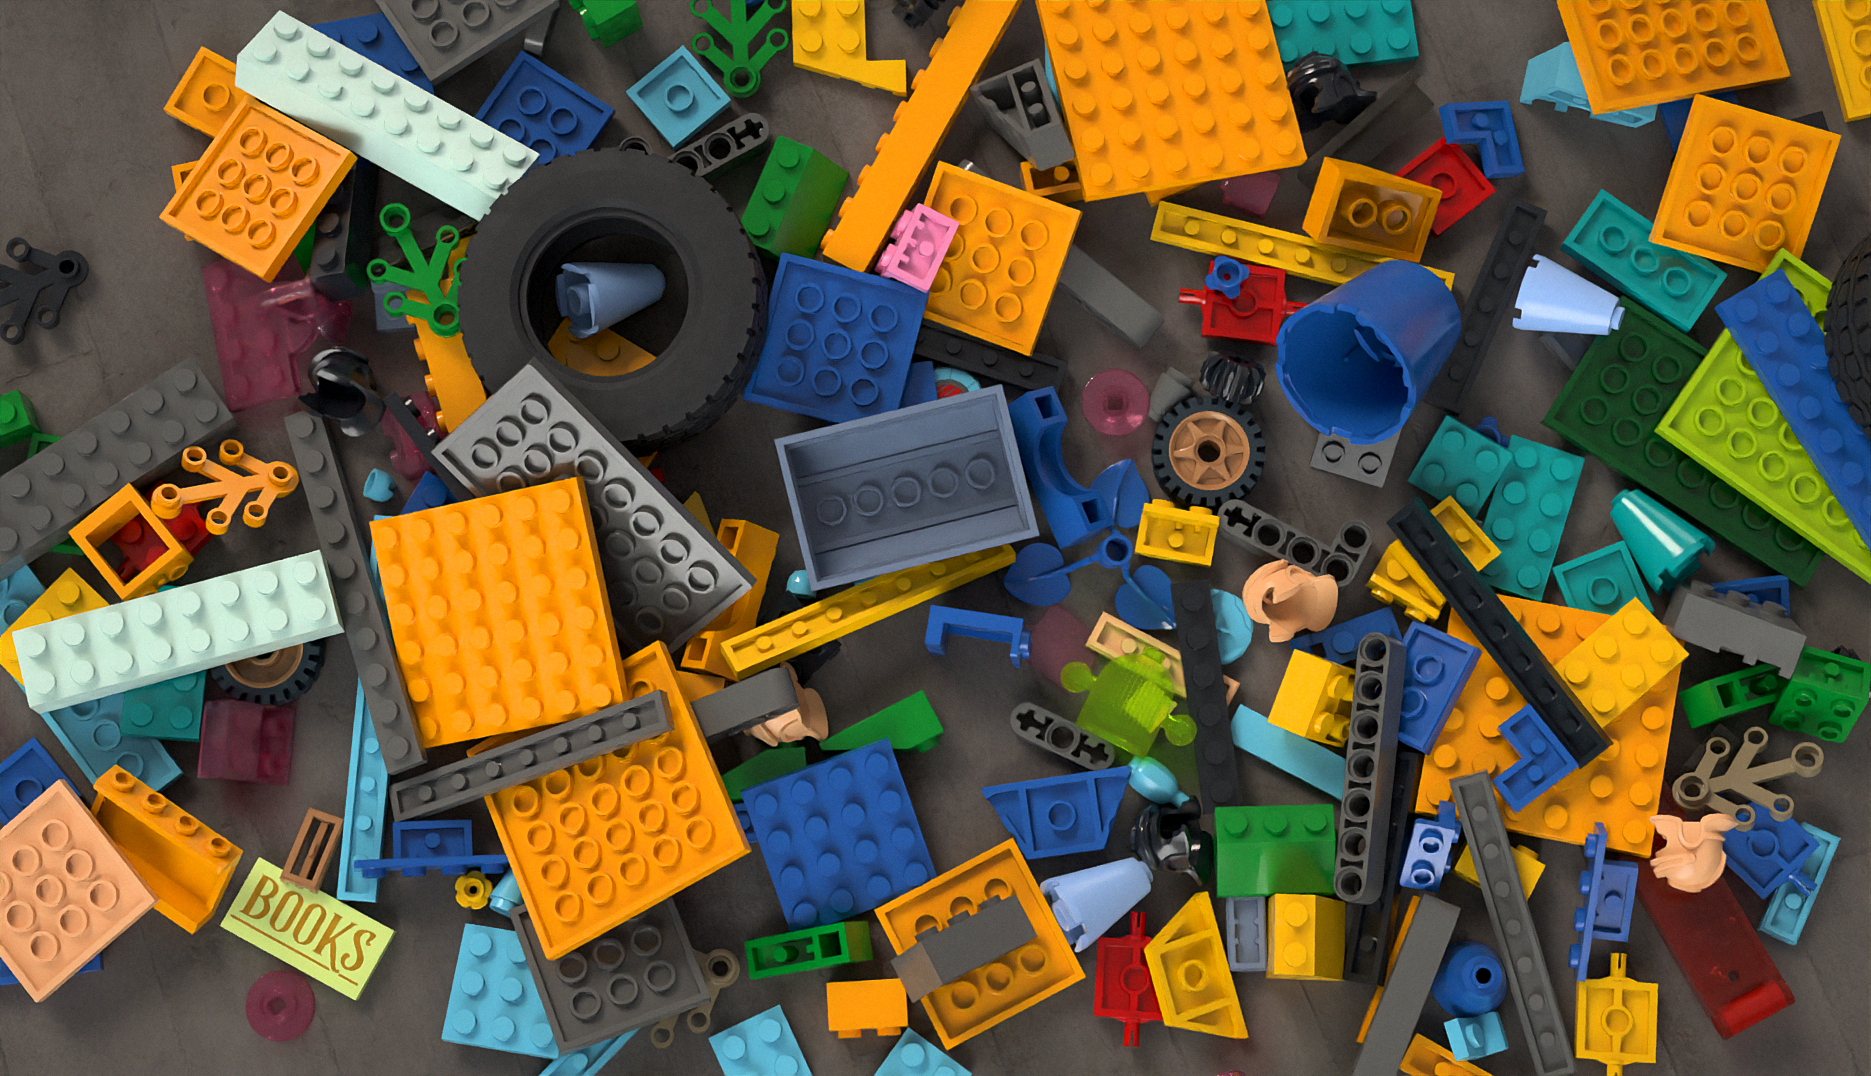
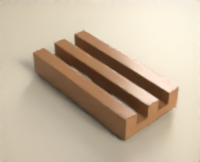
[280,807,344,894]

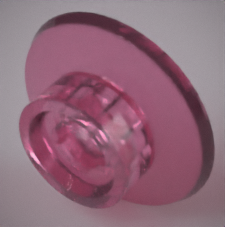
[1081,369,1150,436]
[245,971,315,1041]

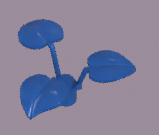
[1003,459,1175,630]

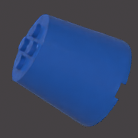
[1274,260,1461,445]

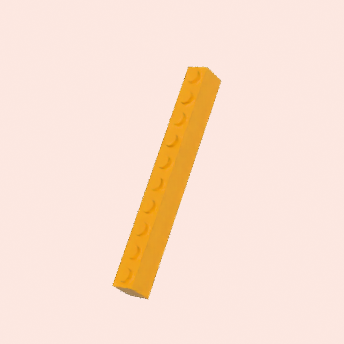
[820,0,1023,274]

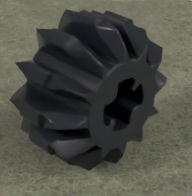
[1199,350,1266,405]

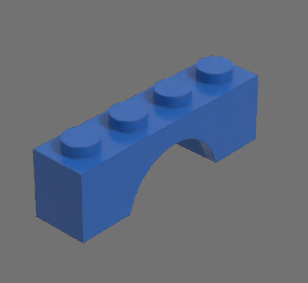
[1007,386,1115,550]

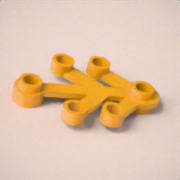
[151,439,299,535]

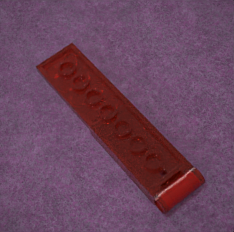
[1615,777,1795,1041]

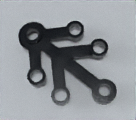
[0,237,89,345]

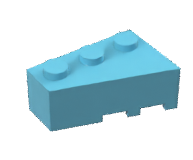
[1520,42,1658,128]

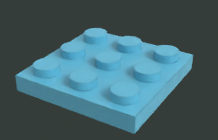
[441,923,560,1060]

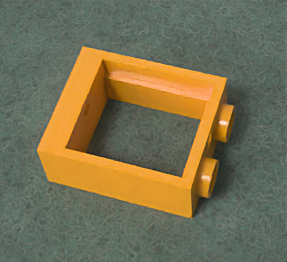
[68,483,195,602]

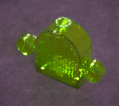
[1061,645,1197,759]

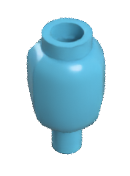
[1127,754,1190,809]

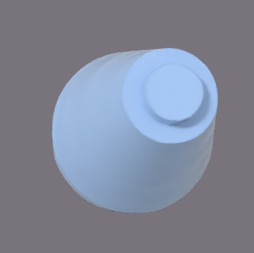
[1513,254,1625,335]
[555,262,666,339]
[1040,857,1153,952]

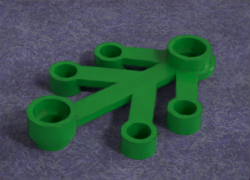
[690,0,790,98]
[367,203,467,338]

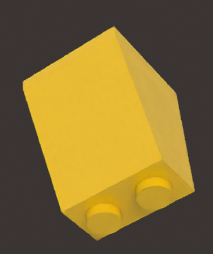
[1265,894,1346,981]

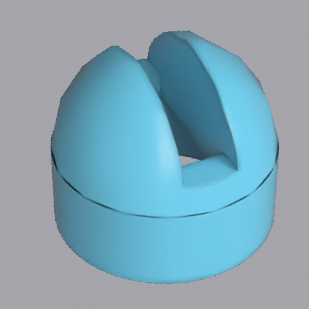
[363,468,396,502]
[786,570,817,599]

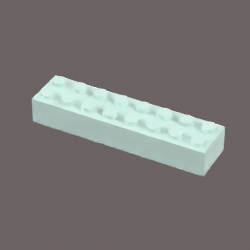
[235,10,540,222]
[12,550,345,714]

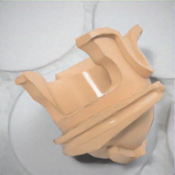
[1242,559,1338,642]
[743,661,828,747]
[1649,813,1738,892]

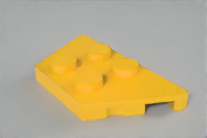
[1144,891,1249,1039]

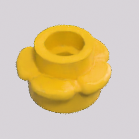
[455,871,493,910]

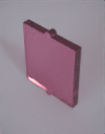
[1024,603,1100,694]

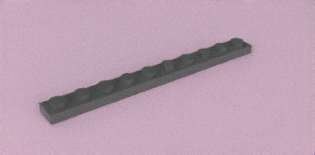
[284,410,428,775]

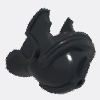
[1286,51,1377,134]
[296,345,387,436]
[1130,795,1214,887]

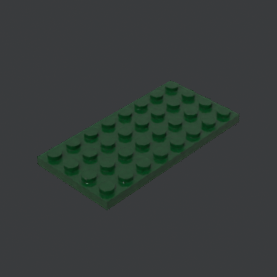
[1540,295,1826,590]

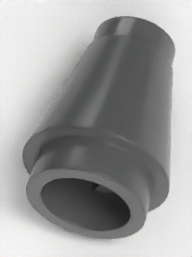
[1143,366,1195,424]

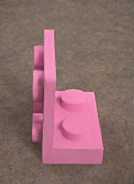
[874,203,960,293]

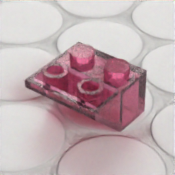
[197,699,296,786]

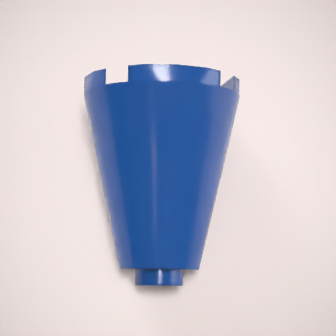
[1431,940,1508,1018]

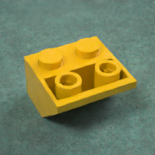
[1267,649,1356,748]

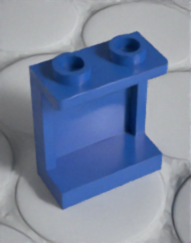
[924,605,1033,668]

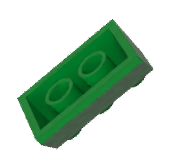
[741,135,850,265]
[1212,804,1336,898]

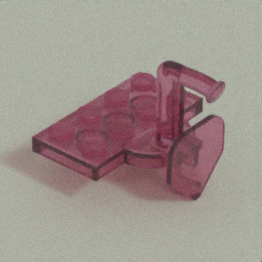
[201,259,353,413]

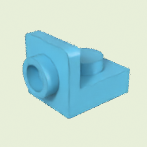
[1444,1011,1509,1061]

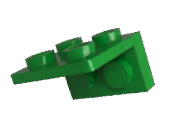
[1768,645,1871,743]

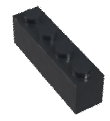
[309,147,379,302]

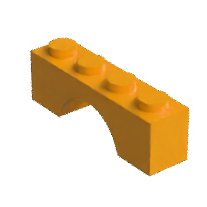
[681,519,780,682]

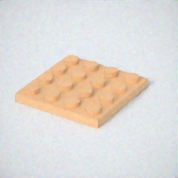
[0,779,160,1003]

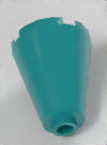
[1609,489,1716,596]

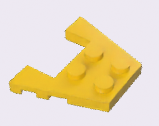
[791,0,907,97]

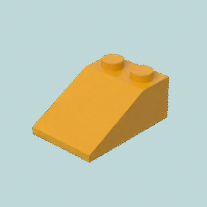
[1302,157,1443,263]

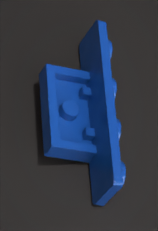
[354,819,510,878]
[1568,822,1639,982]

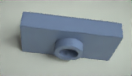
[1225,897,1268,972]

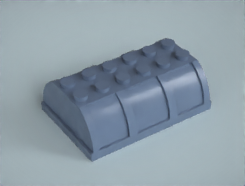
[774,384,1039,592]

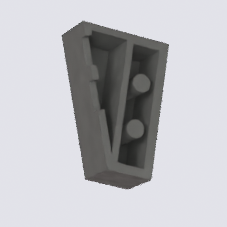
[969,58,1076,172]
[1662,580,1807,679]
[891,894,1037,1003]

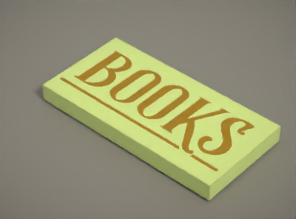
[220,857,396,1001]

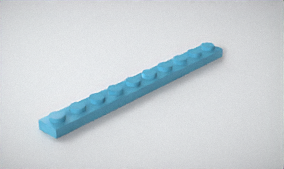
[336,515,397,903]

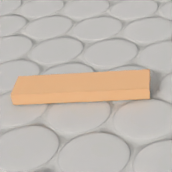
[1085,611,1240,706]

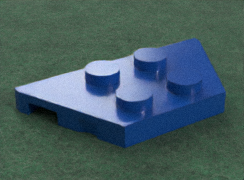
[982,766,1132,860]

